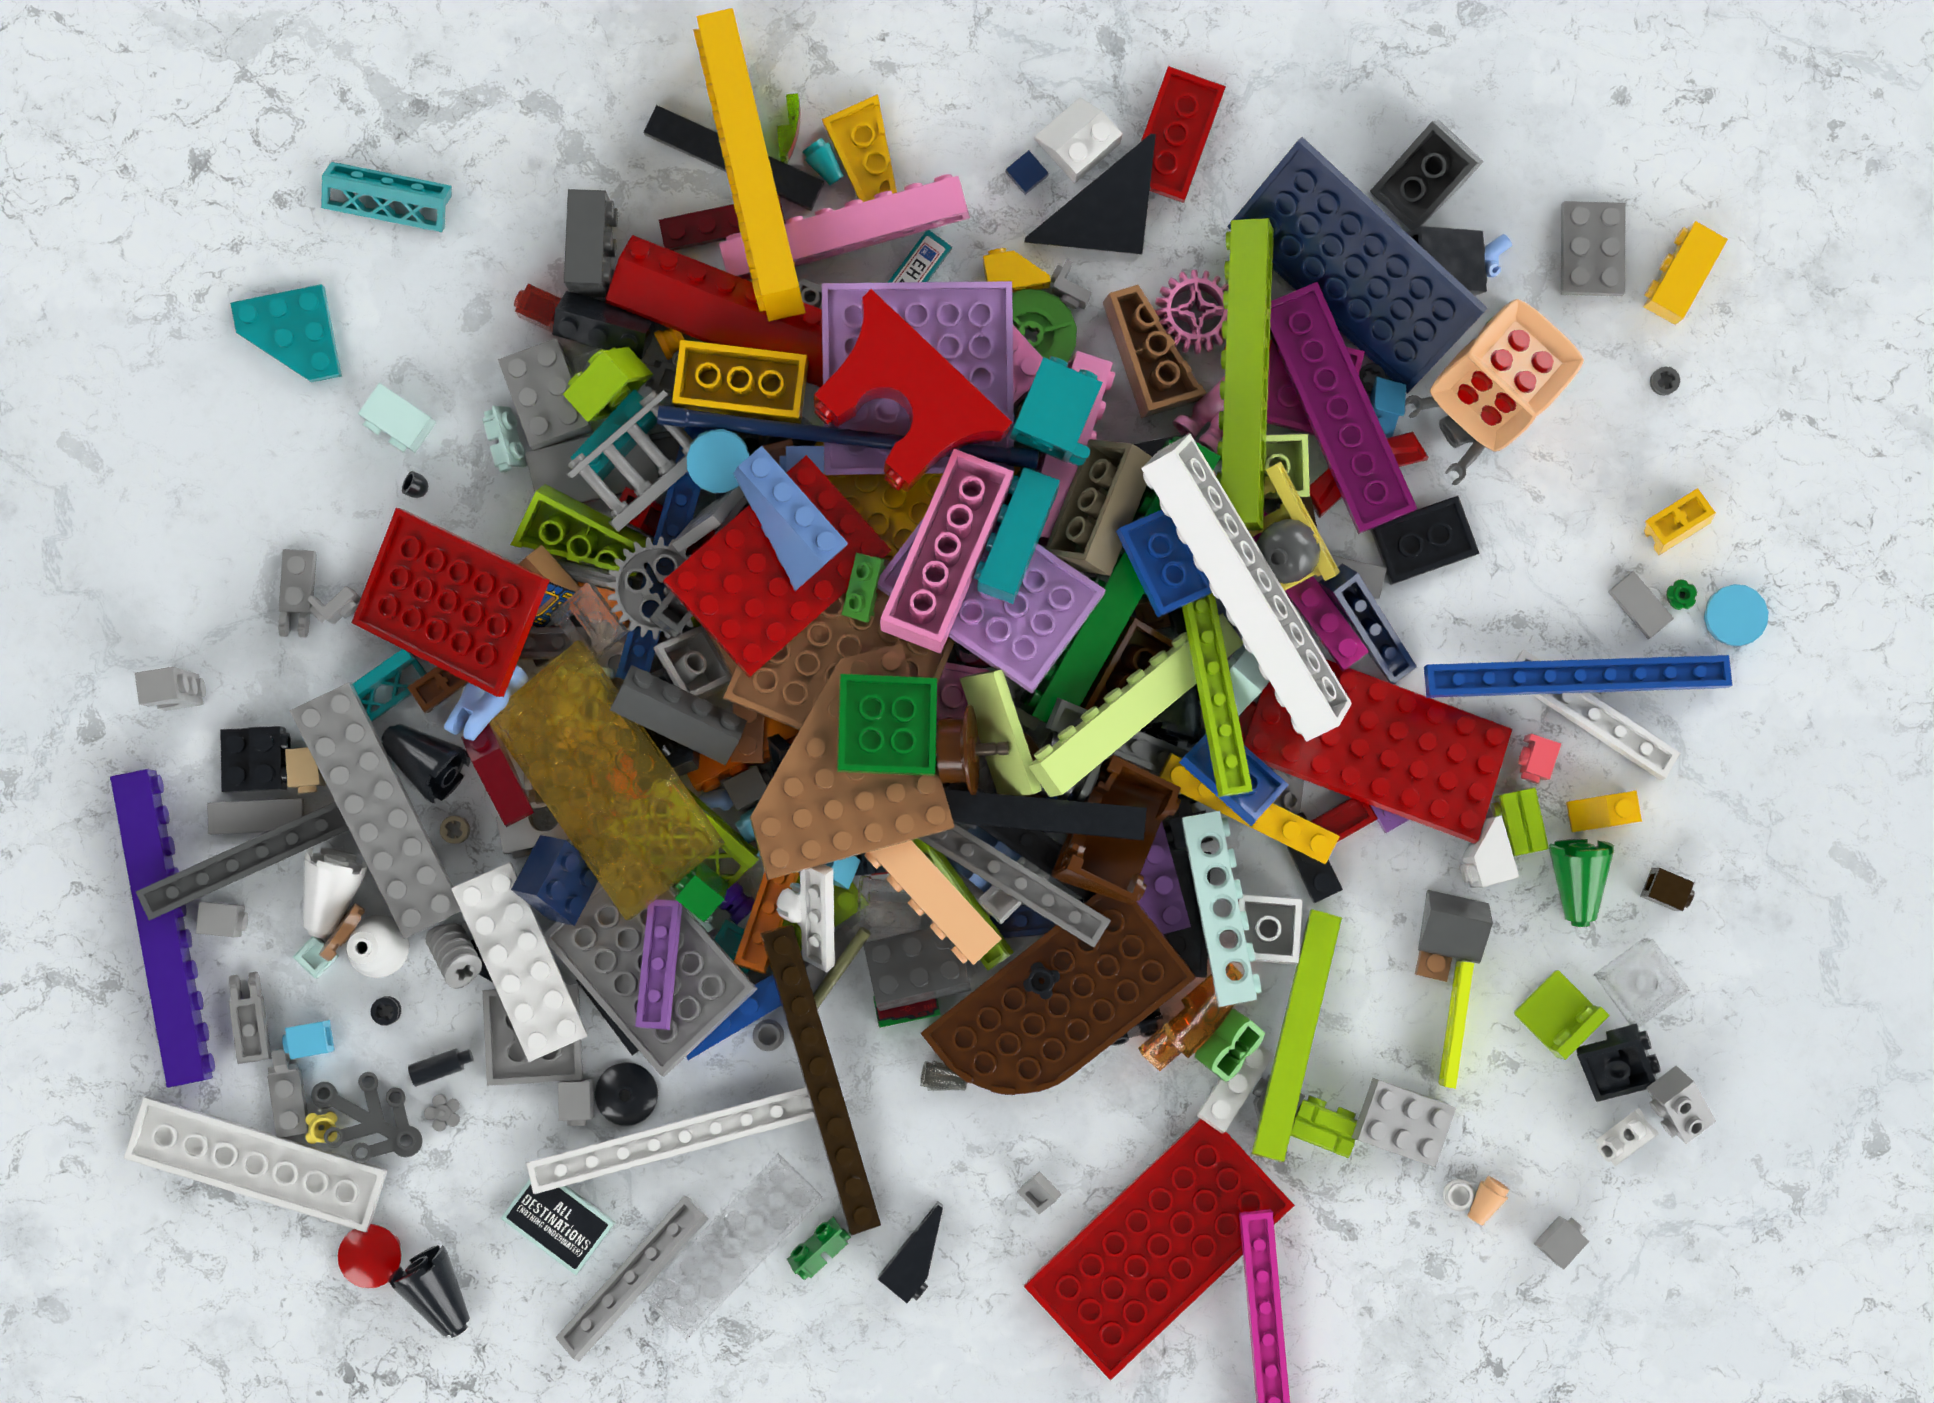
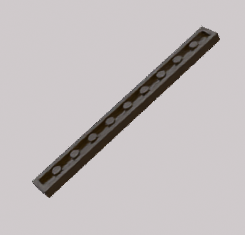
[760,924,881,1236]

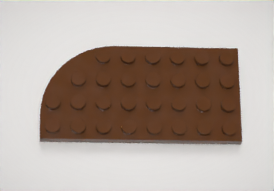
[921,894,1197,1095]

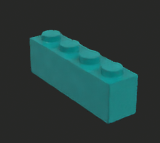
[974,467,1060,604]

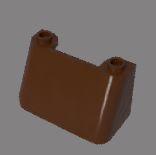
[1051,755,1181,904]

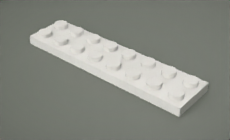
[124,1096,387,1232]

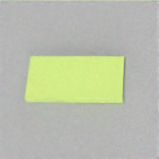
[960,669,1042,796]

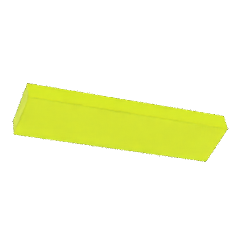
[1438,961,1474,1089]

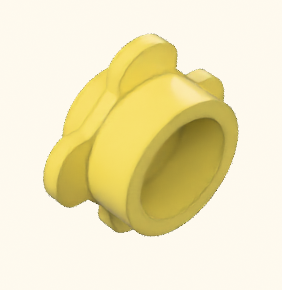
[305,1111,337,1144]

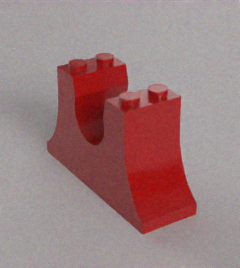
[814,289,1013,493]

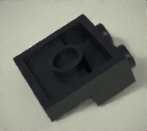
[220,726,291,792]
[1576,1023,1661,1102]

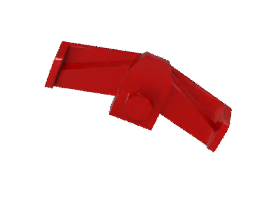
[1309,431,1429,518]

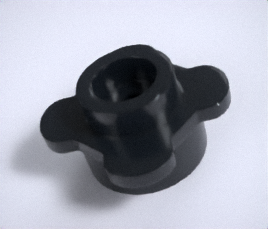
[1023,962,1060,999]

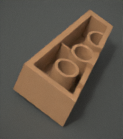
[1102,285,1206,418]

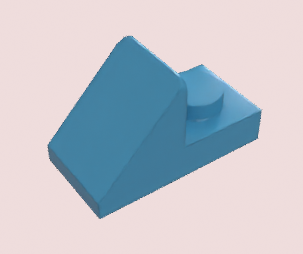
[1369,377,1406,438]

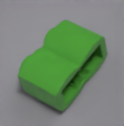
[1194,1008,1265,1082]

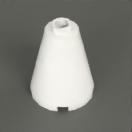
[303,848,368,938]
[346,915,410,978]

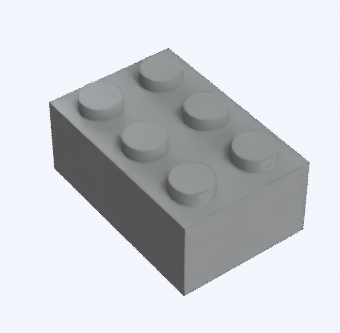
[498,338,593,450]

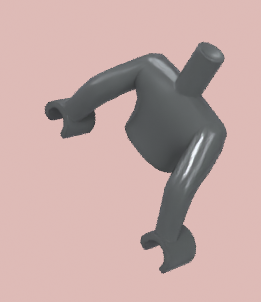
[1405,395,1485,485]

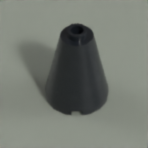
[1140,684,1201,748]
[381,724,470,803]
[388,1245,470,1338]

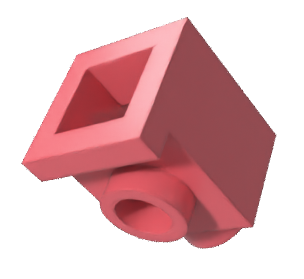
[1518,734,1561,784]

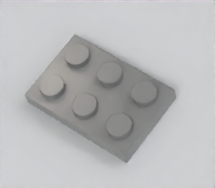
[1561,201,1626,296]
[1352,1078,1456,1168]

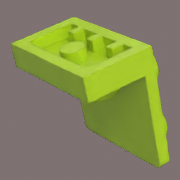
[1514,970,1610,1060]

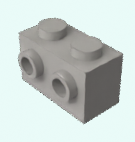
[1646,1066,1716,1144]

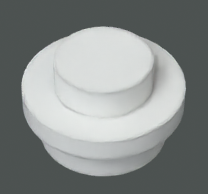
[1443,1179,1475,1211]

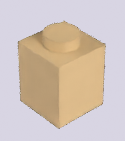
[285,747,326,793]

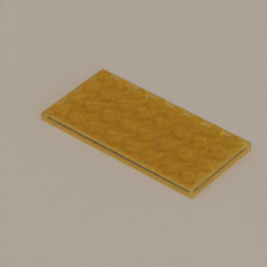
[489,640,725,920]

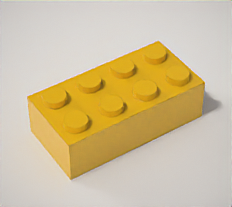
[672,340,809,424]

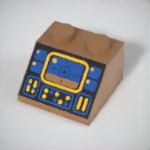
[519,545,584,627]

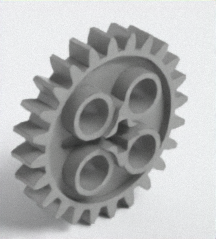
[606,537,693,640]

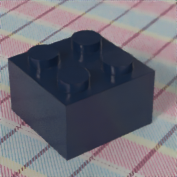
[511,835,603,926]

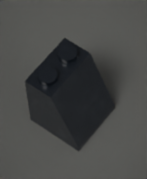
[1406,226,1487,296]

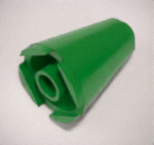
[1549,839,1614,927]

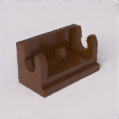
[407,667,469,713]

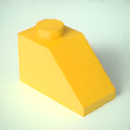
[983,248,1051,293]
[1566,790,1642,832]

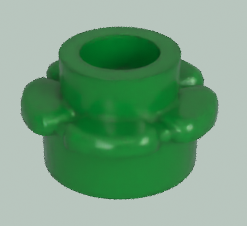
[1666,579,1697,610]

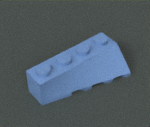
[733,446,848,591]

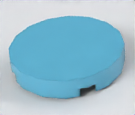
[687,429,750,493]
[1704,584,1769,647]

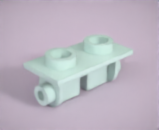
[482,406,526,472]

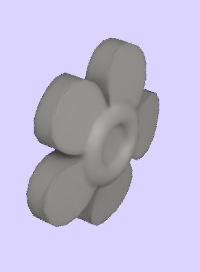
[424,1095,460,1131]

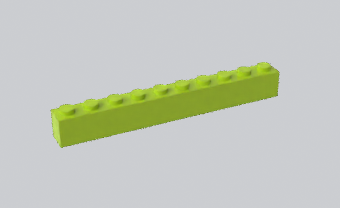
[1216,218,1274,531]

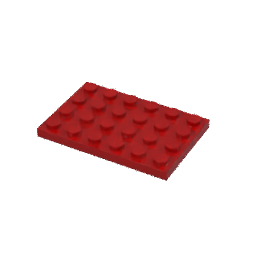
[663,455,892,678]
[351,508,550,697]

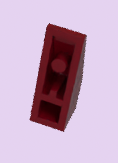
[461,723,535,827]

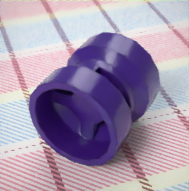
[718,881,755,925]

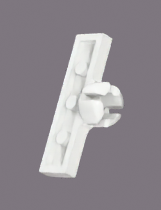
[776,864,835,972]

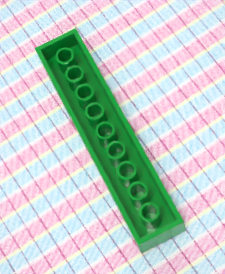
[1020,437,1221,724]

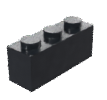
[552,291,655,359]

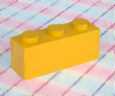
[1643,221,1728,325]

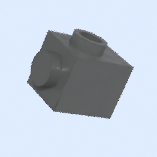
[723,765,772,812]

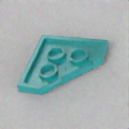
[230,284,342,383]

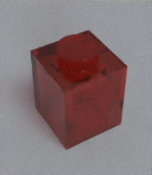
[514,284,562,332]

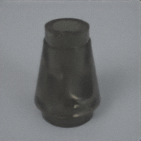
[920,1060,968,1091]

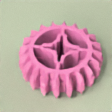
[1155,270,1229,354]

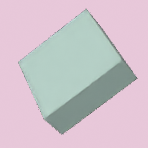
[293,936,339,979]

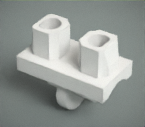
[1595,1108,1659,1166]

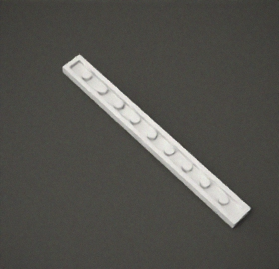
[526,1087,815,1194]

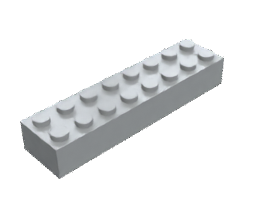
[290,682,461,939]

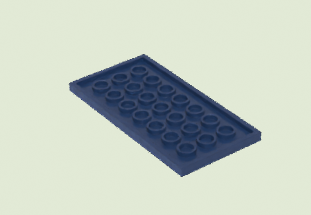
[1227,137,1488,394]

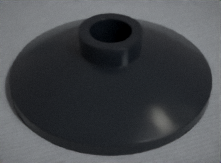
[595,1062,658,1126]

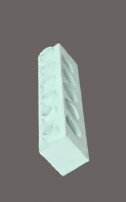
[1182,811,1262,1007]

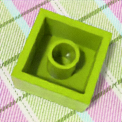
[563,347,653,422]

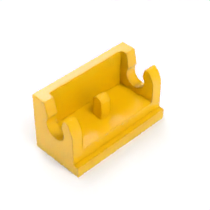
[1644,488,1716,555]

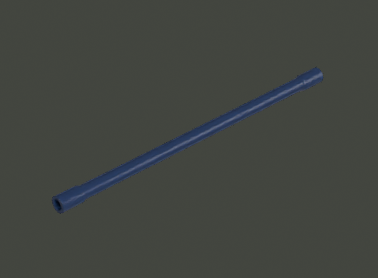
[657,405,1039,469]

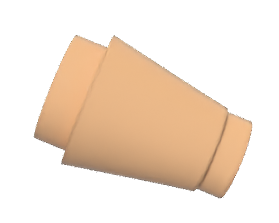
[1467,1176,1509,1226]

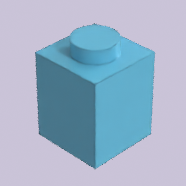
[282,1020,335,1060]

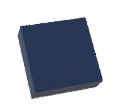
[1005,150,1049,195]

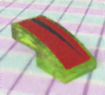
[777,93,801,164]

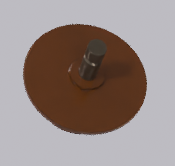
[936,705,1009,795]

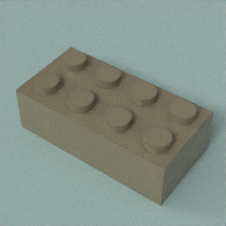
[1045,439,1152,576]

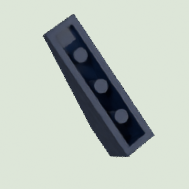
[1318,563,1417,684]

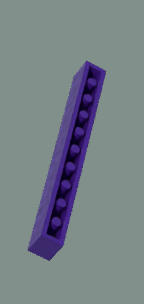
[110,769,215,1088]

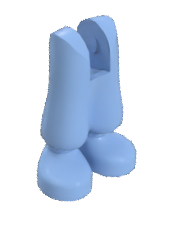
[444,665,529,741]

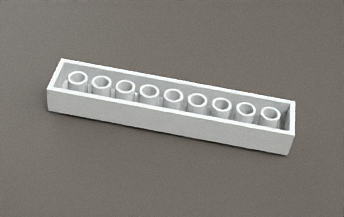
[1141,434,1352,742]

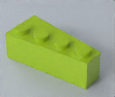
[510,484,653,577]

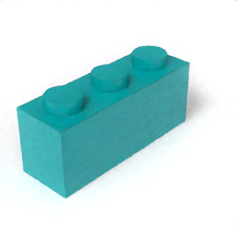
[570,389,657,481]

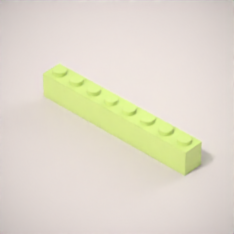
[1028,613,1243,797]

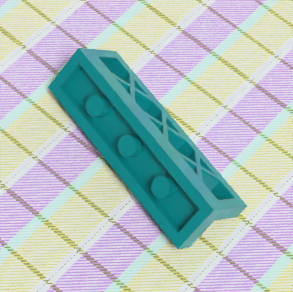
[321,162,452,232]
[352,649,427,722]

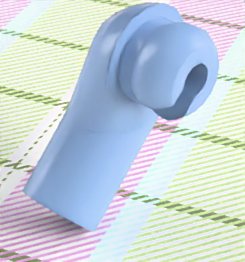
[1485,234,1512,277]
[698,789,733,811]

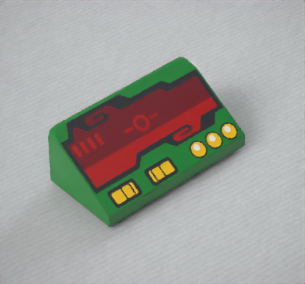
[873,996,941,1028]

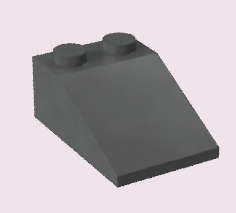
[1370,120,1484,230]

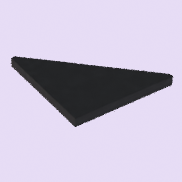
[1024,133,1156,254]

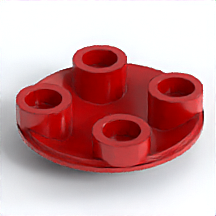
[338,1224,401,1288]

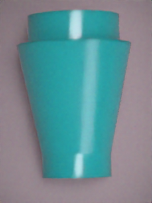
[802,138,845,186]

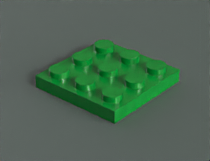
[837,674,937,776]

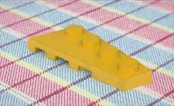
[822,94,897,202]

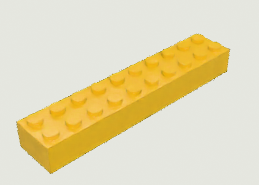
[693,8,805,321]

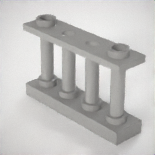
[566,390,696,532]

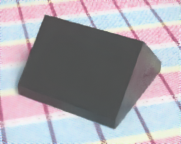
[1418,890,1493,964]

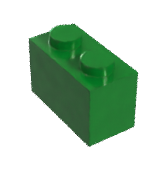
[675,860,729,922]

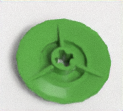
[1012,289,1077,363]

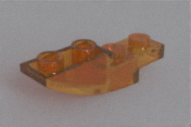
[1138,963,1243,1071]

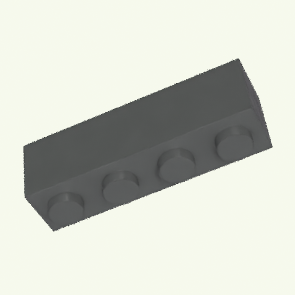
[610,665,747,765]

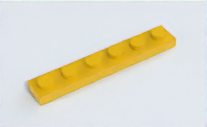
[1158,752,1340,864]

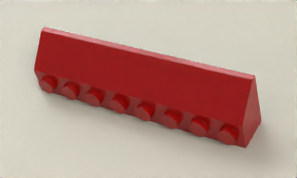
[606,235,823,387]

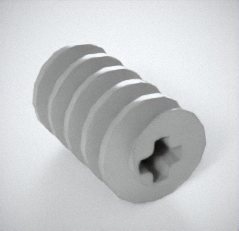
[425,923,482,989]

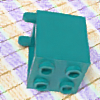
[1009,356,1103,466]

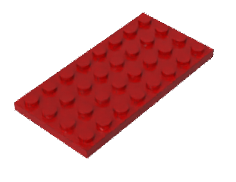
[1243,659,1513,844]
[1023,1118,1295,1381]

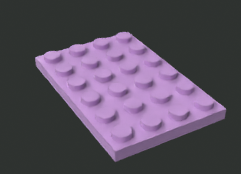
[877,518,1106,693]

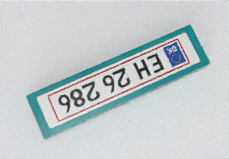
[887,230,952,283]

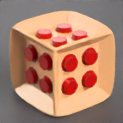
[1430,299,1584,452]

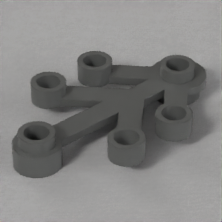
[311,1072,423,1163]

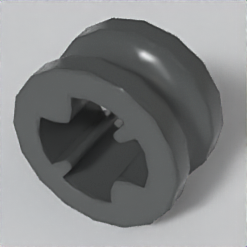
[1650,366,1680,396]

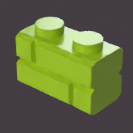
[1491,788,1549,856]
[1290,1095,1358,1158]

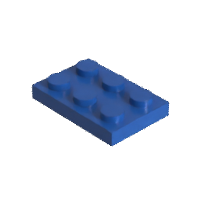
[1116,510,1212,618]
[1179,734,1289,826]

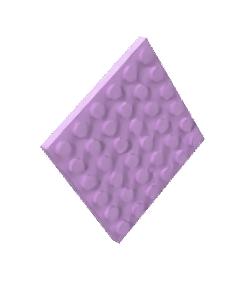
[822,281,1014,475]

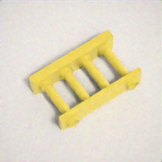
[1249,461,1340,591]

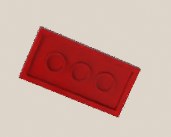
[1141,66,1226,203]

